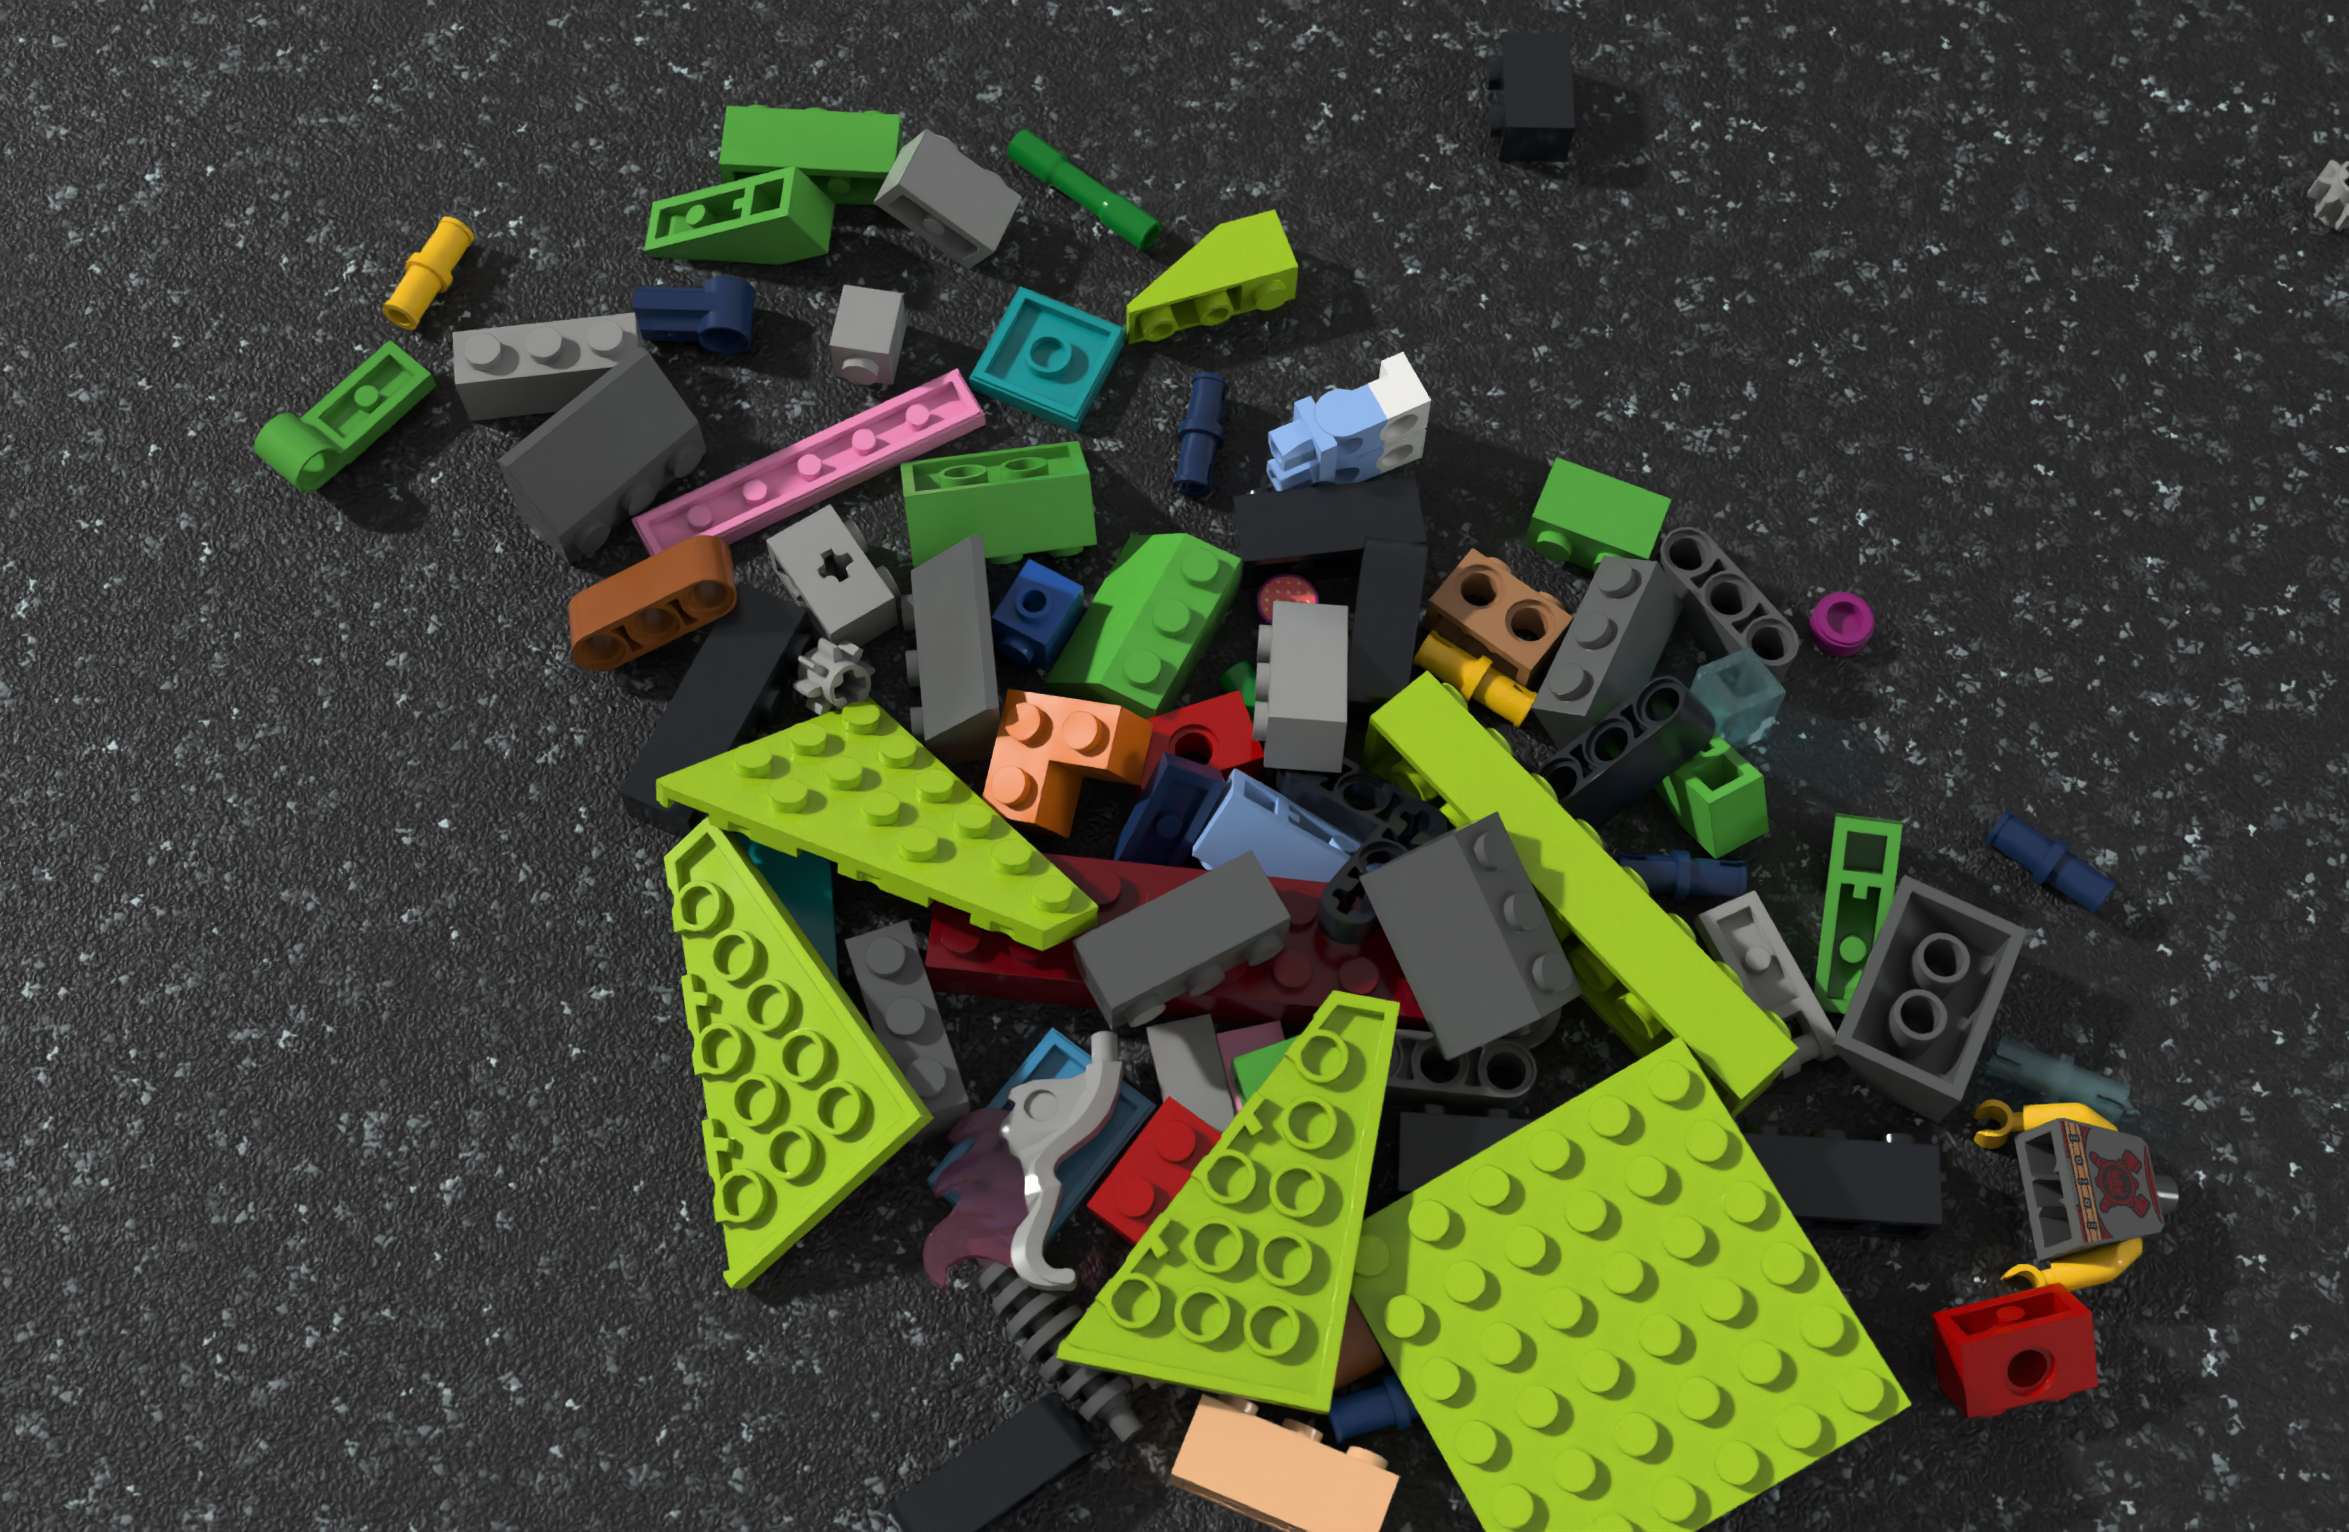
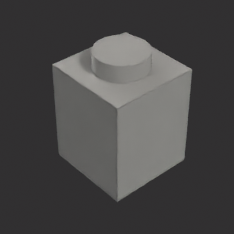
[829,285,907,385]

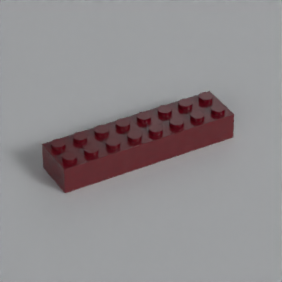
[925,853,1431,1032]

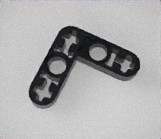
[1276,756,1447,945]

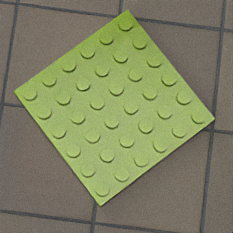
[1350,1036,1912,1532]

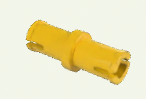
[382,216,475,330]
[1412,630,1538,728]

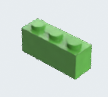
[719,105,904,205]

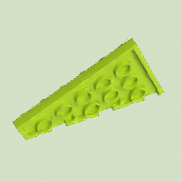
[656,697,1098,951]
[664,815,934,1289]
[1057,990,1400,1415]

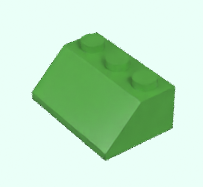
[900,441,1097,568]
[1044,533,1241,719]

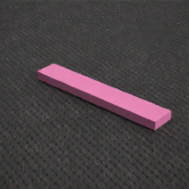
[631,369,986,557]

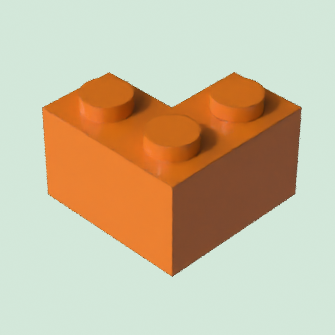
[982,689,1154,839]

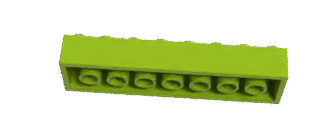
[1360,670,1799,1119]

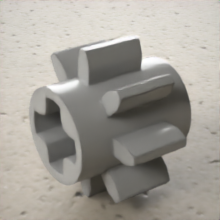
[2307,160,2349,232]
[793,638,875,716]

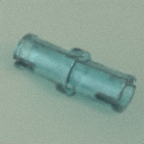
[1986,1035,2130,1124]

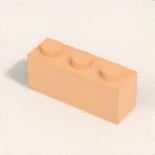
[1169,1394,1400,1532]

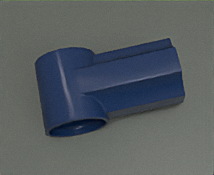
[633,276,756,355]

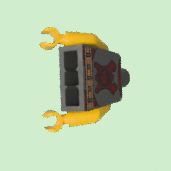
[1973,1099,2179,1292]

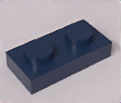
[1108,752,1226,867]

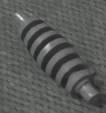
[966,1228,1145,1444]

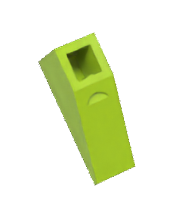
[1126,209,1298,344]

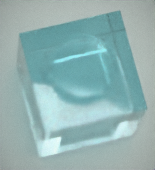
[1690,646,1786,750]

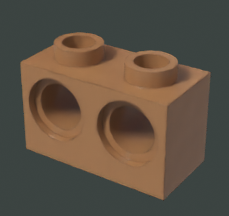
[1423,548,1574,689]

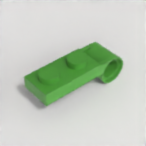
[254,340,437,493]

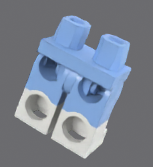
[1267,352,1431,491]

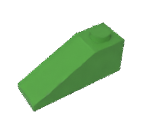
[644,165,835,265]
[1649,678,1769,859]
[1814,813,1903,1014]

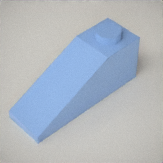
[1192,768,1383,883]

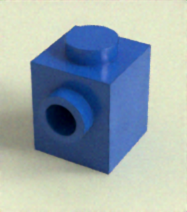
[991,559,1084,672]

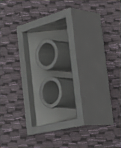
[498,345,707,565]
[901,535,1001,765]
[1359,811,1583,1061]
[1831,875,2028,1123]

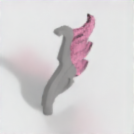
[923,1031,1124,1291]

